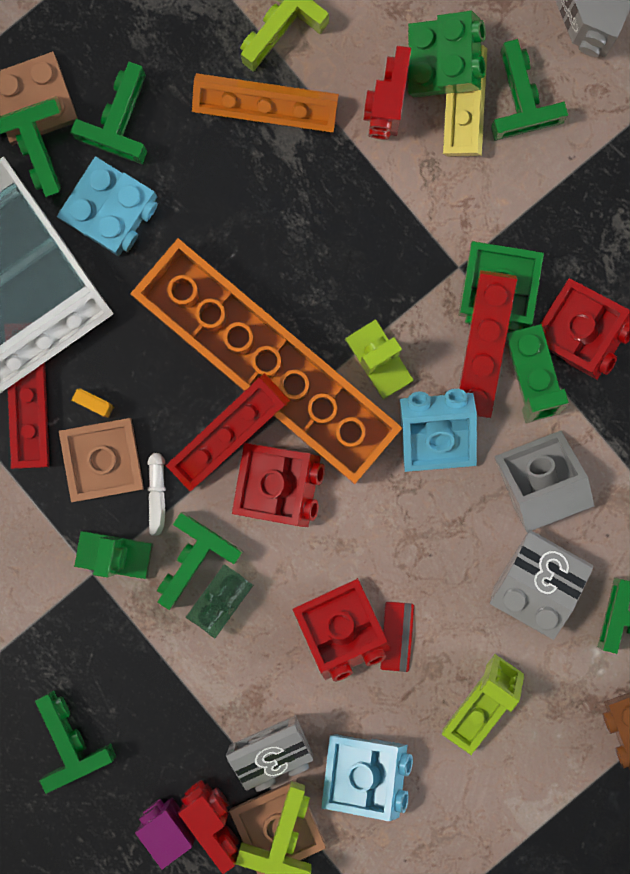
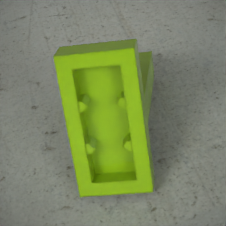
[240,0,329,72]
[345,319,414,400]
[441,654,524,755]
[236,781,311,874]

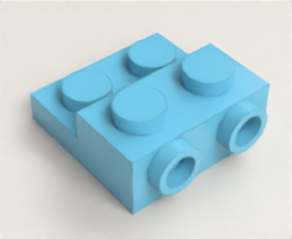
[57,156,158,256]
[400,389,477,472]
[321,734,413,821]

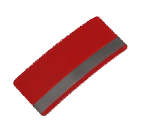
[380,602,414,672]

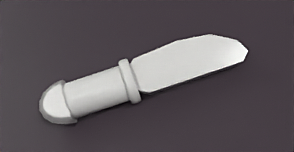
[147,453,166,536]

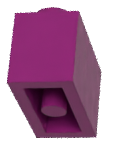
[135,798,195,869]

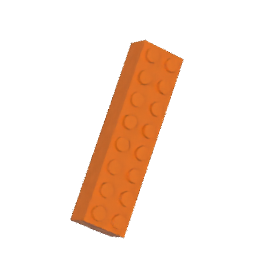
[131,238,402,484]

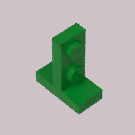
[491,39,568,141]
[71,62,147,164]
[0,96,62,197]
[506,324,569,423]
[157,512,243,610]
[74,531,153,579]
[597,577,630,654]
[35,691,117,794]

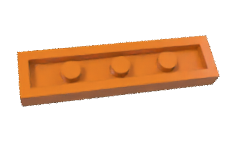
[192,73,339,132]

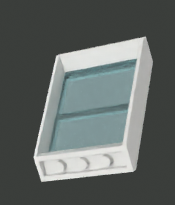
[0,156,113,393]

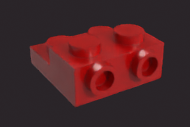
[363,46,411,140]
[541,278,630,380]
[232,443,325,528]
[292,578,391,682]
[178,780,239,874]

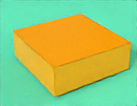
[72,388,114,418]

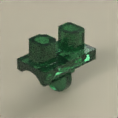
[186,564,254,639]

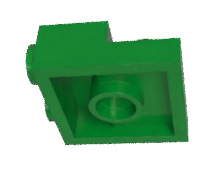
[408,11,486,98]
[458,241,544,332]

